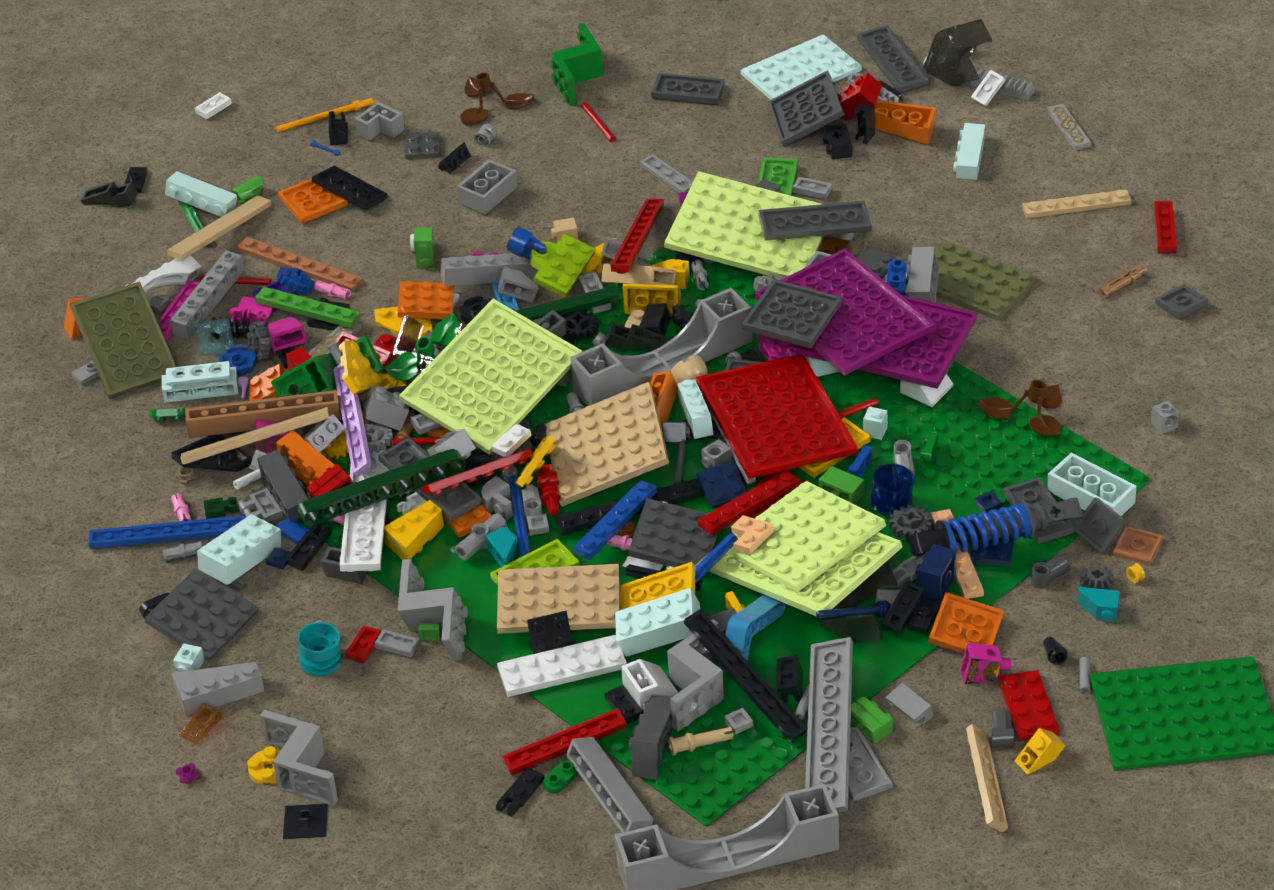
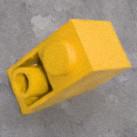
[1015,728,1066,774]

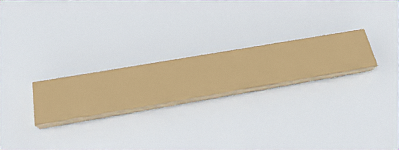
[167,195,271,261]
[180,407,330,464]

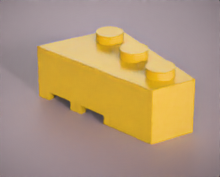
[384,500,444,562]

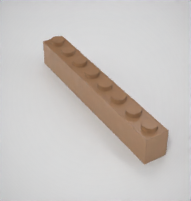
[185,390,341,438]

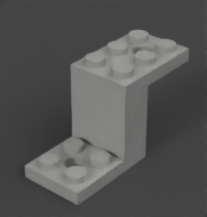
[398,559,468,661]
[667,619,724,731]
[260,710,338,806]

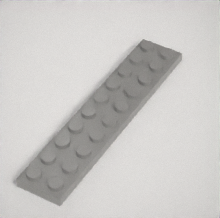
[805,637,853,813]

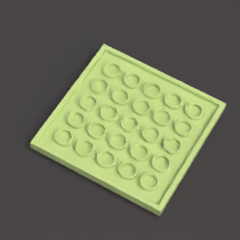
[726,481,886,592]

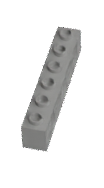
[170,250,244,340]

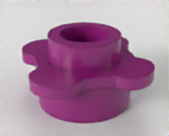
[175,763,200,783]

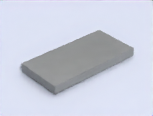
[848,726,893,801]

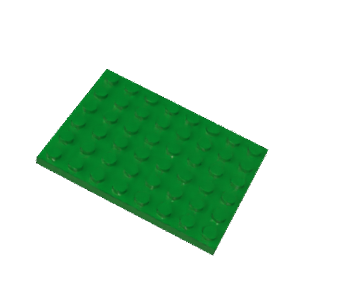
[1089,656,1274,771]

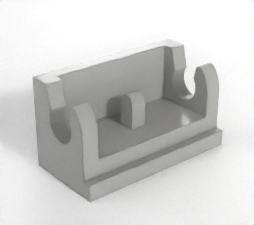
[886,683,934,727]

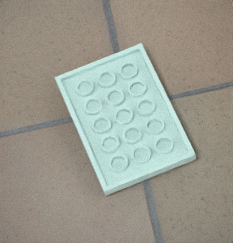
[740,34,862,100]

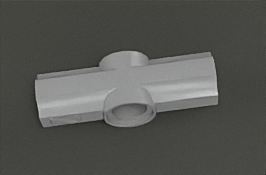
[455,513,507,561]

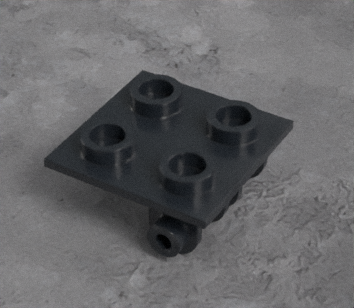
[527,610,573,654]

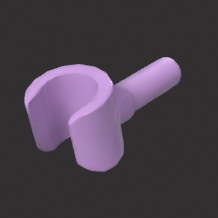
[238,377,249,400]

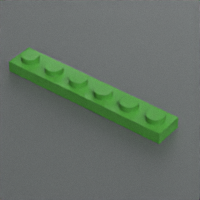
[255,287,360,328]

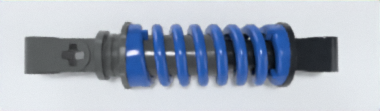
[908,498,1083,557]

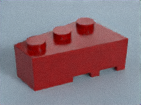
[837,72,882,121]

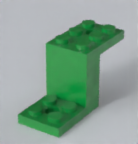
[550,23,603,106]
[271,335,384,397]

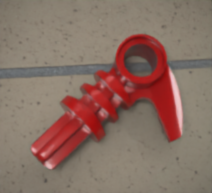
[537,464,561,516]

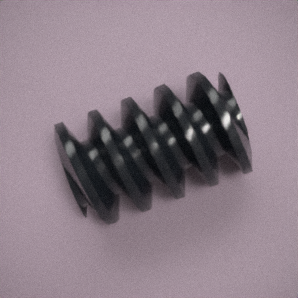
[211,316,251,340]

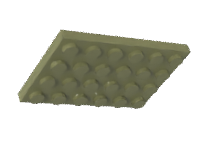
[907,240,1037,321]
[70,281,179,398]

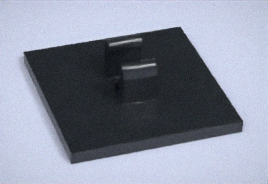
[283,804,328,839]

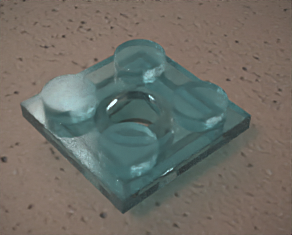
[196,317,234,356]

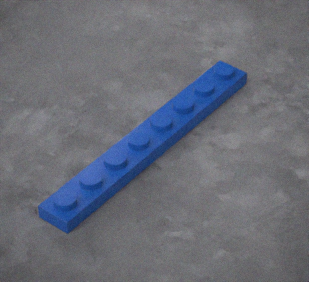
[89,515,245,549]

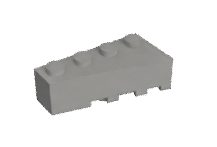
[171,662,264,716]

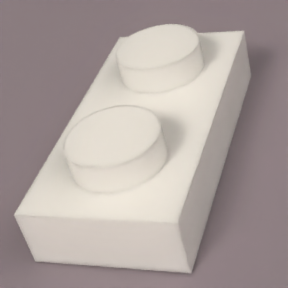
[971,70,1005,107]
[195,92,232,120]
[491,424,532,457]

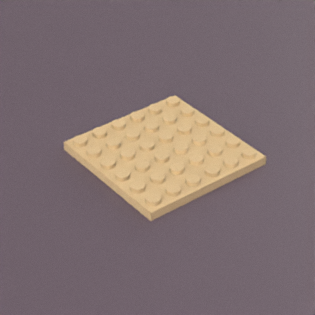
[544,382,669,506]

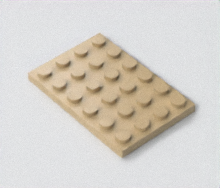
[497,564,620,634]

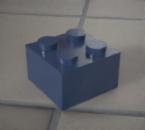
[915,544,956,603]

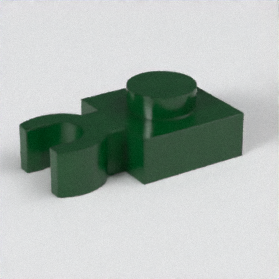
[203,497,239,519]

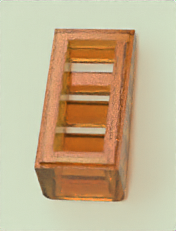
[179,703,223,745]

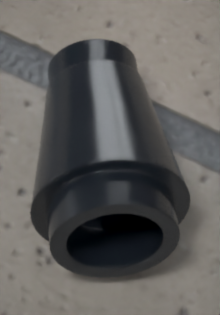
[1043,637,1067,665]

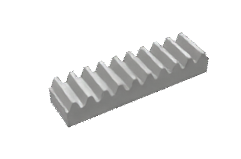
[965,67,1035,101]

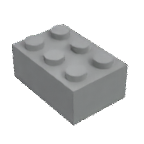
[456,159,518,215]
[905,247,940,303]

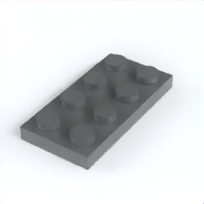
[651,73,725,104]
[1003,477,1074,544]

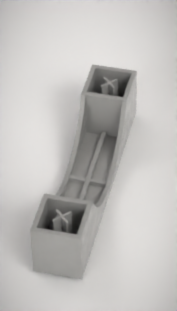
[570,288,752,406]
[615,784,839,890]

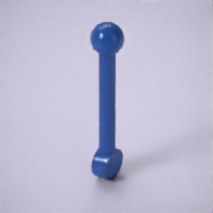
[310,141,340,155]

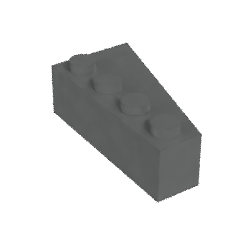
[257,449,311,522]
[629,695,672,780]

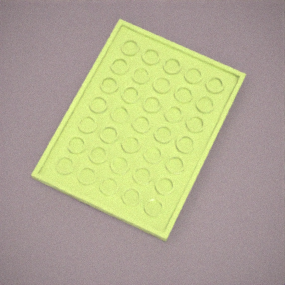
[664,171,824,278]
[399,299,582,455]
[709,532,902,616]

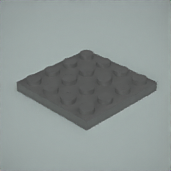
[768,70,845,147]
[742,279,842,348]
[628,498,719,567]
[145,568,259,662]

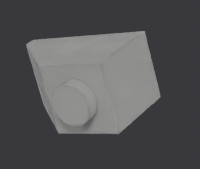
[498,267,538,303]

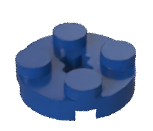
[219,346,257,375]

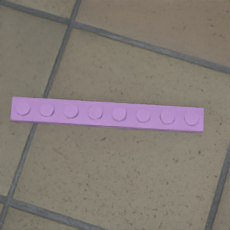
[333,363,372,477]

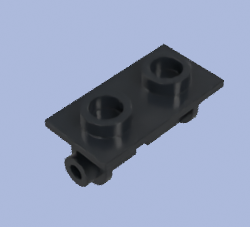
[438,142,471,174]

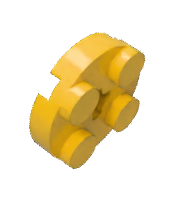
[247,746,280,785]

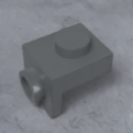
[663,422,690,442]

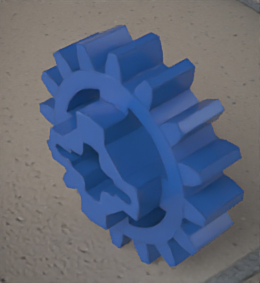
[276,267,315,295]

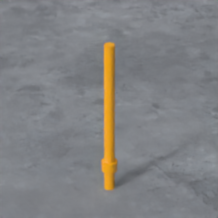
[276,98,373,133]

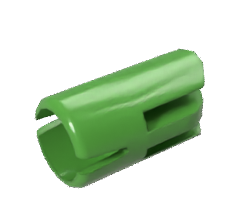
[232,176,263,204]

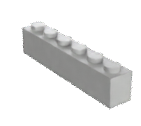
[440,253,539,286]
[566,737,654,833]

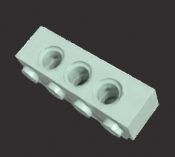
[162,361,239,403]

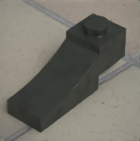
[80,181,138,208]
[605,322,667,351]

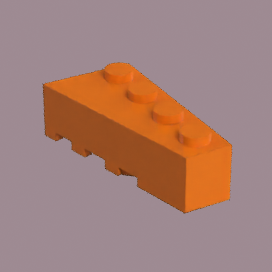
[868,100,936,145]
[276,430,334,487]

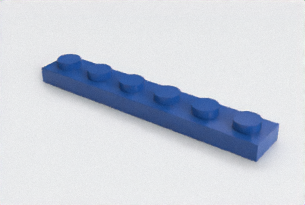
[573,479,657,560]

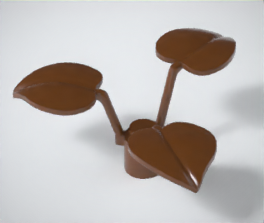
[460,72,534,124]
[979,380,1062,436]

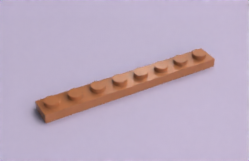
[236,237,363,292]

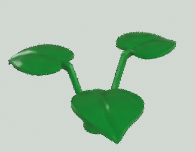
[385,313,462,381]

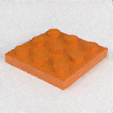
[278,178,348,224]
[398,281,454,319]
[928,592,1004,654]

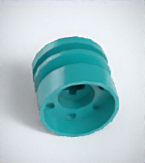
[297,622,341,676]

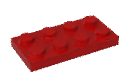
[998,670,1060,741]

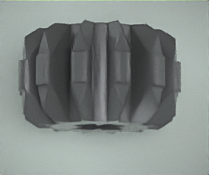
[1080,565,1114,590]

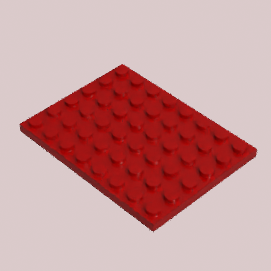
[696,355,858,479]

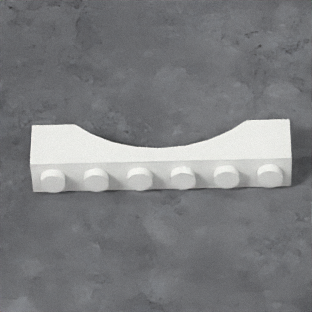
[125,255,202,293]

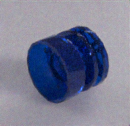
[871,464,914,516]

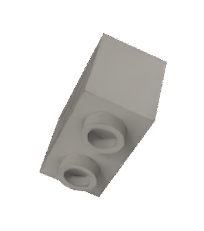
[302,414,345,452]

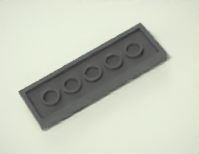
[857,25,929,92]
[758,201,872,241]
[378,437,482,521]

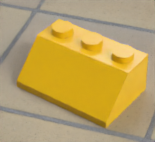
[623,284,682,316]

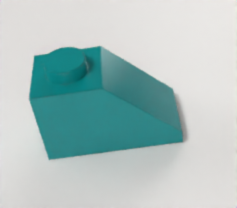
[485,526,518,567]
[1078,587,1120,622]

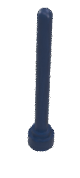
[816,600,891,618]

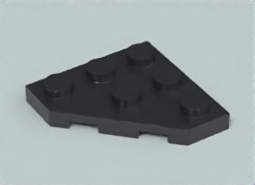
[172,434,252,471]

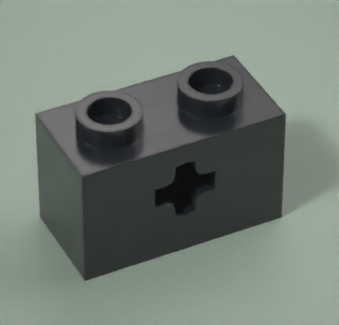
[823,124,852,160]

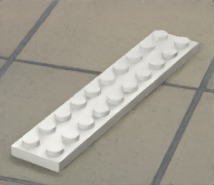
[340,450,390,572]

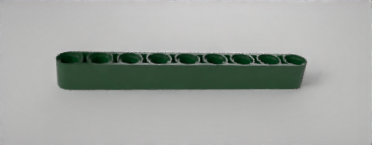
[297,449,466,526]

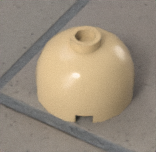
[671,355,708,383]

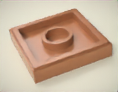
[1112,526,1164,566]

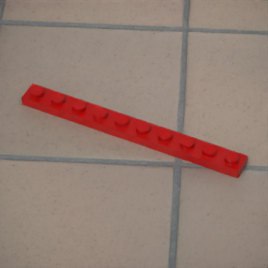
[610,198,664,274]

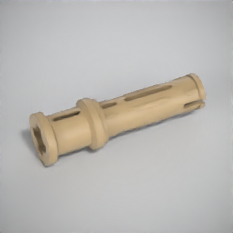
[668,726,733,756]

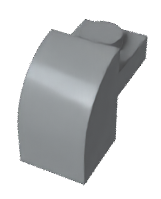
[481,476,513,520]

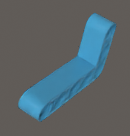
[720,595,786,674]

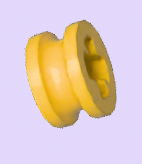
[1126,563,1145,584]

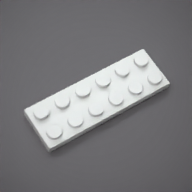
[497,635,627,697]

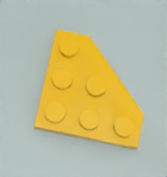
[374,306,432,344]
[339,340,383,395]
[514,435,556,488]

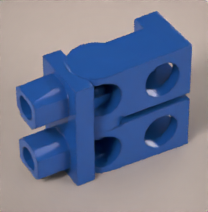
[886,259,907,296]

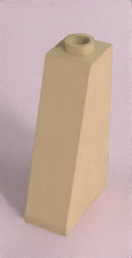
[601,264,676,285]

